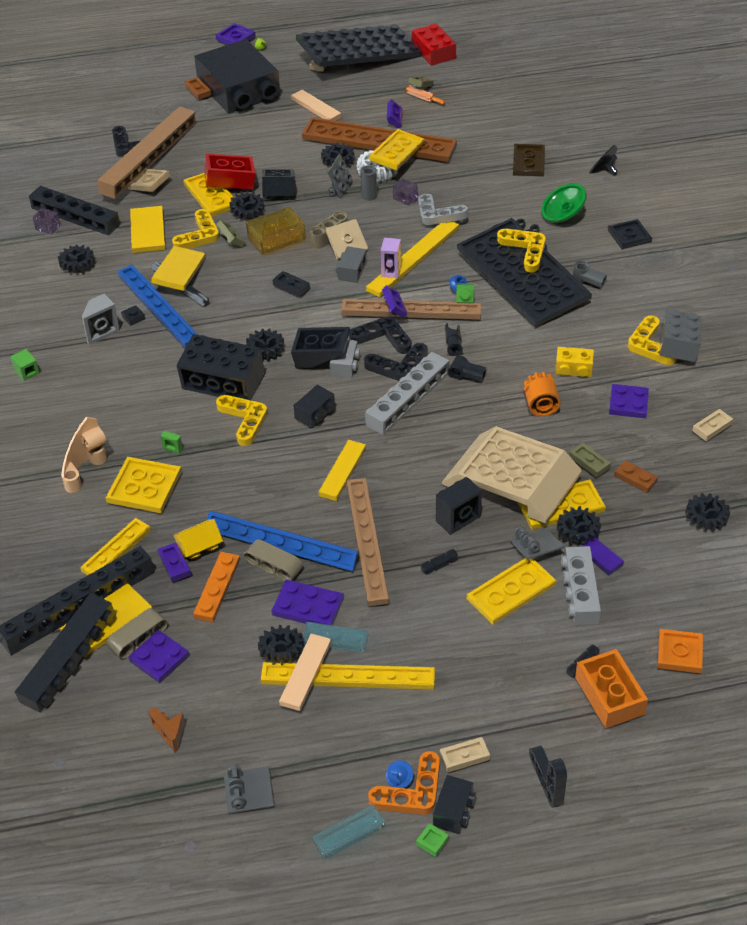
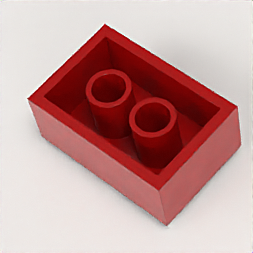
[412,24,456,66]
[204,153,255,190]

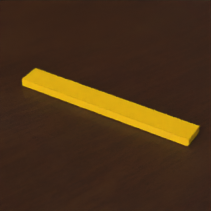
[366,221,459,297]
[261,662,435,690]

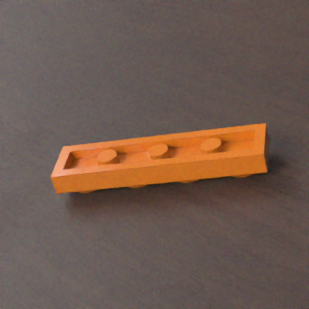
[193,552,240,623]

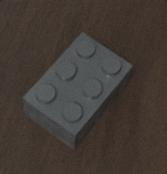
[660,309,701,362]

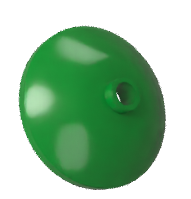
[541,183,587,223]

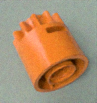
[524,371,561,416]

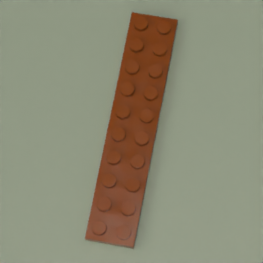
[302,117,457,162]

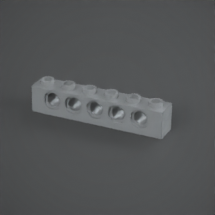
[365,352,449,435]

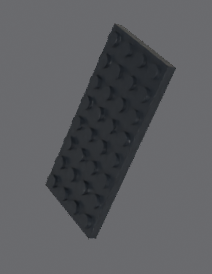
[296,24,422,67]
[457,218,592,327]

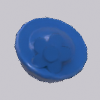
[449,275,468,292]
[386,760,414,788]

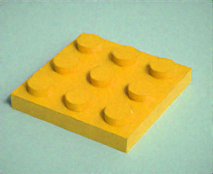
[106,457,182,513]

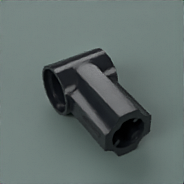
[448,356,487,382]

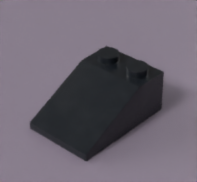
[262,169,294,199]
[291,327,350,368]

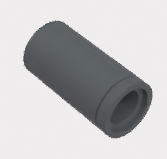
[361,165,377,201]

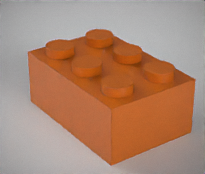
[575,649,648,729]

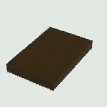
[513,144,545,177]

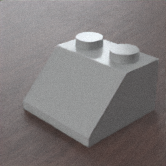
[82,294,120,345]

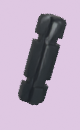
[421,549,458,574]
[566,644,600,678]

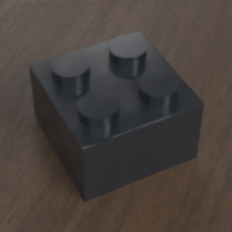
[436,476,482,535]

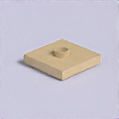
[128,169,170,192]
[325,219,368,260]

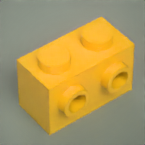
[555,347,594,377]
[174,519,223,559]

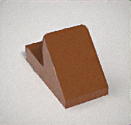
[148,706,185,753]

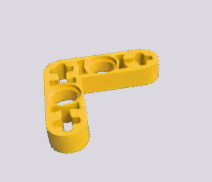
[172,209,219,249]
[497,229,545,272]
[628,316,677,365]
[216,395,268,446]

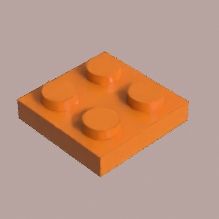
[657,629,703,673]

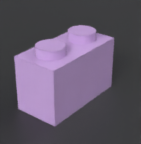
[381,238,401,278]

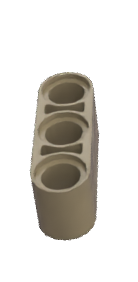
[310,211,348,249]
[243,539,303,581]
[106,608,168,659]

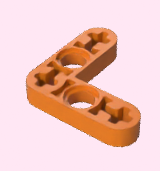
[368,751,440,815]

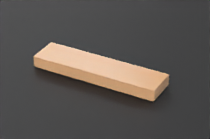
[291,90,341,121]
[279,634,331,711]

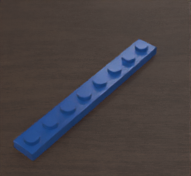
[118,265,198,348]
[207,511,359,571]

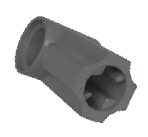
[573,261,607,288]

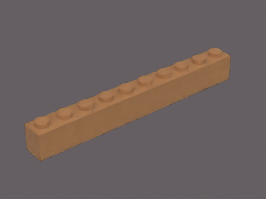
[97,106,195,199]

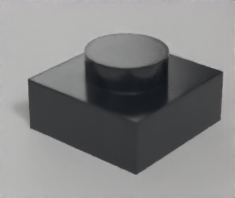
[121,305,145,326]

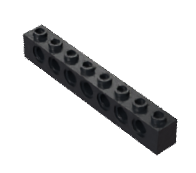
[0,546,154,656]

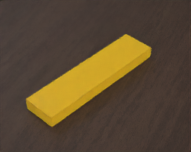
[319,440,366,501]
[80,518,151,575]

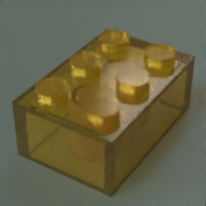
[246,207,306,255]

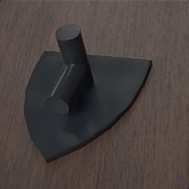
[589,145,618,175]

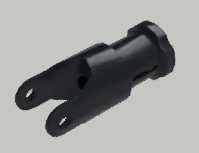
[445,323,463,356]

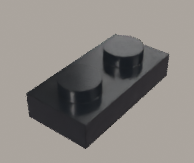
[272,271,310,297]

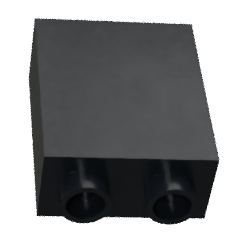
[194,39,280,114]

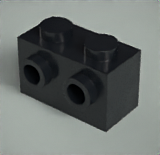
[293,385,335,428]
[433,775,476,834]

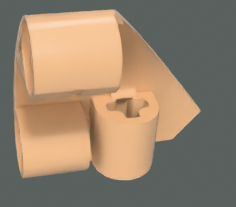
[61,417,107,493]

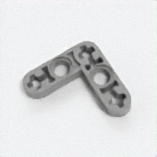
[418,194,469,225]

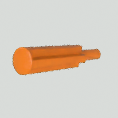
[406,85,445,105]

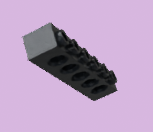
[29,185,120,236]

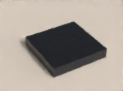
[608,219,652,250]

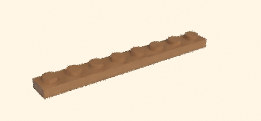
[342,299,481,320]
[347,478,389,606]

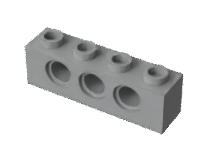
[561,546,601,625]

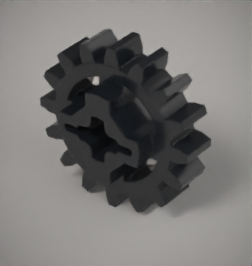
[321,143,355,166]
[229,191,264,221]
[58,244,95,273]
[246,328,284,360]
[686,493,730,531]
[557,506,601,545]
[258,625,305,666]

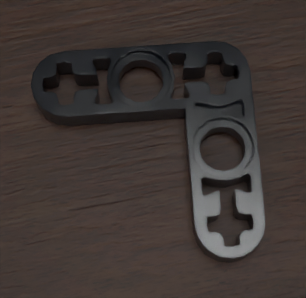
[112,126,140,157]
[349,316,412,354]
[364,343,428,381]
[529,745,567,807]

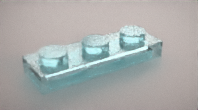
[302,622,369,653]
[312,805,385,859]

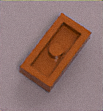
[185,77,211,100]
[614,460,658,493]

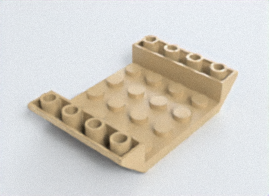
[442,426,582,523]

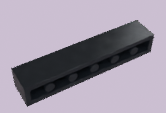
[15,593,115,713]

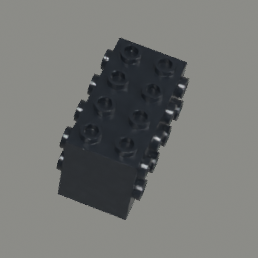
[176,334,264,400]

